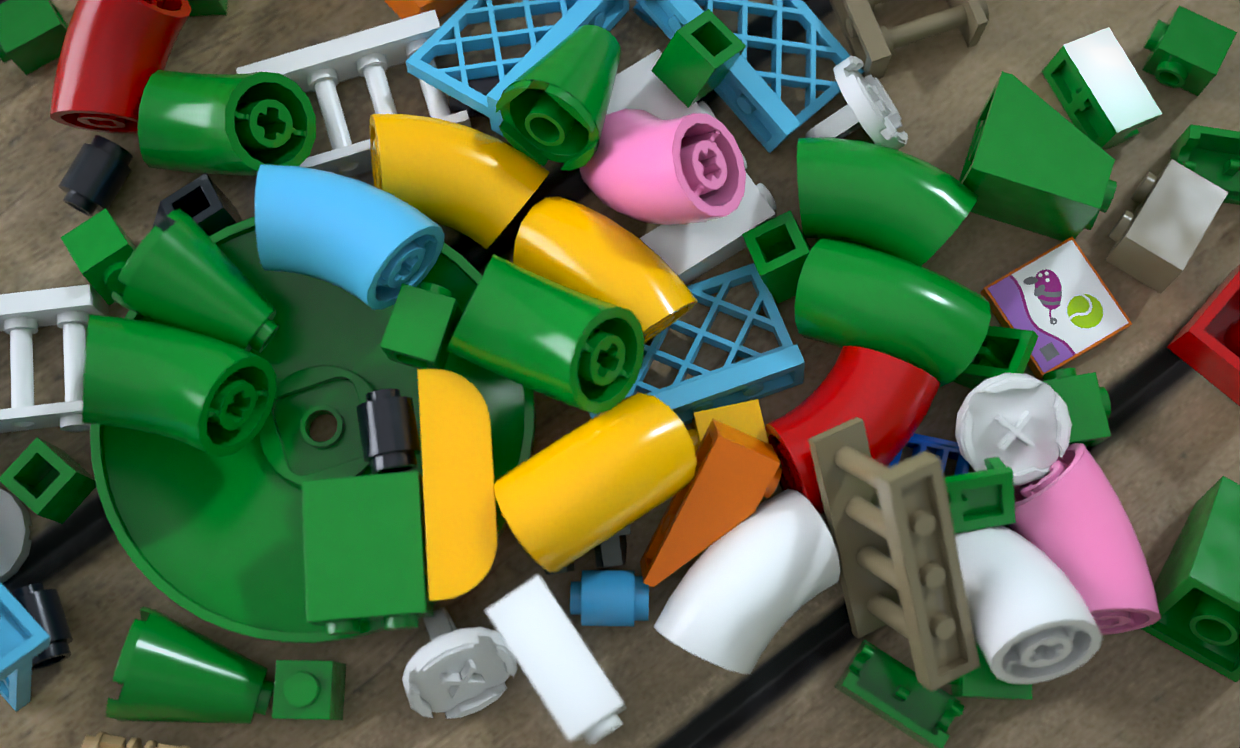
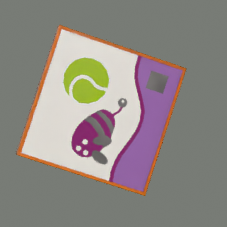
[980,237,1132,380]

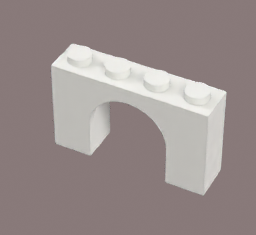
[606,49,777,285]
[485,575,627,744]

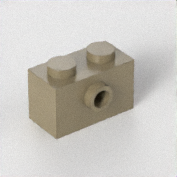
[1105,159,1228,294]

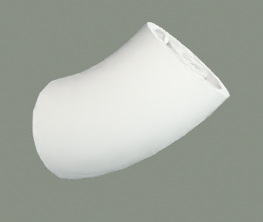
[654,489,840,674]
[955,525,1103,684]

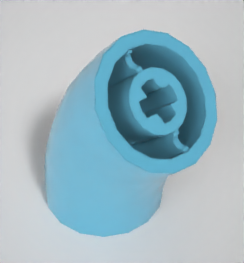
[255,164,445,310]

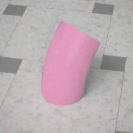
[580,109,746,225]
[1008,443,1161,635]

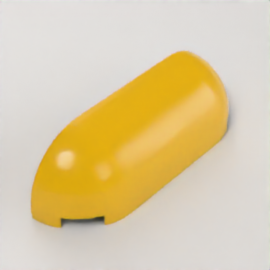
[418,369,497,601]

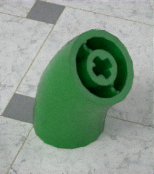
[138,70,316,176]
[797,138,978,266]
[795,238,991,387]
[446,254,645,414]
[82,315,276,457]

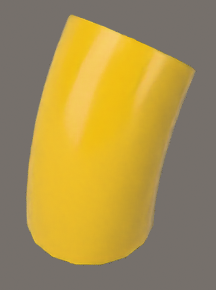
[369,114,550,249]
[513,196,698,343]
[494,393,697,572]

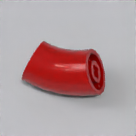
[50,0,192,134]
[765,346,941,515]

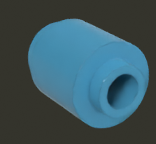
[570,570,649,627]

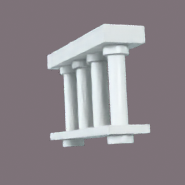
[236,9,472,177]
[0,284,109,433]

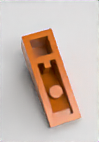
[640,419,782,587]

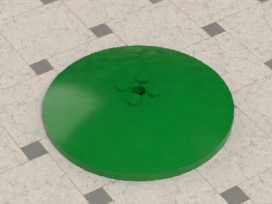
[90,217,536,644]

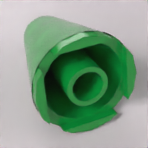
[496,25,621,171]
[112,209,279,353]
[106,606,274,724]

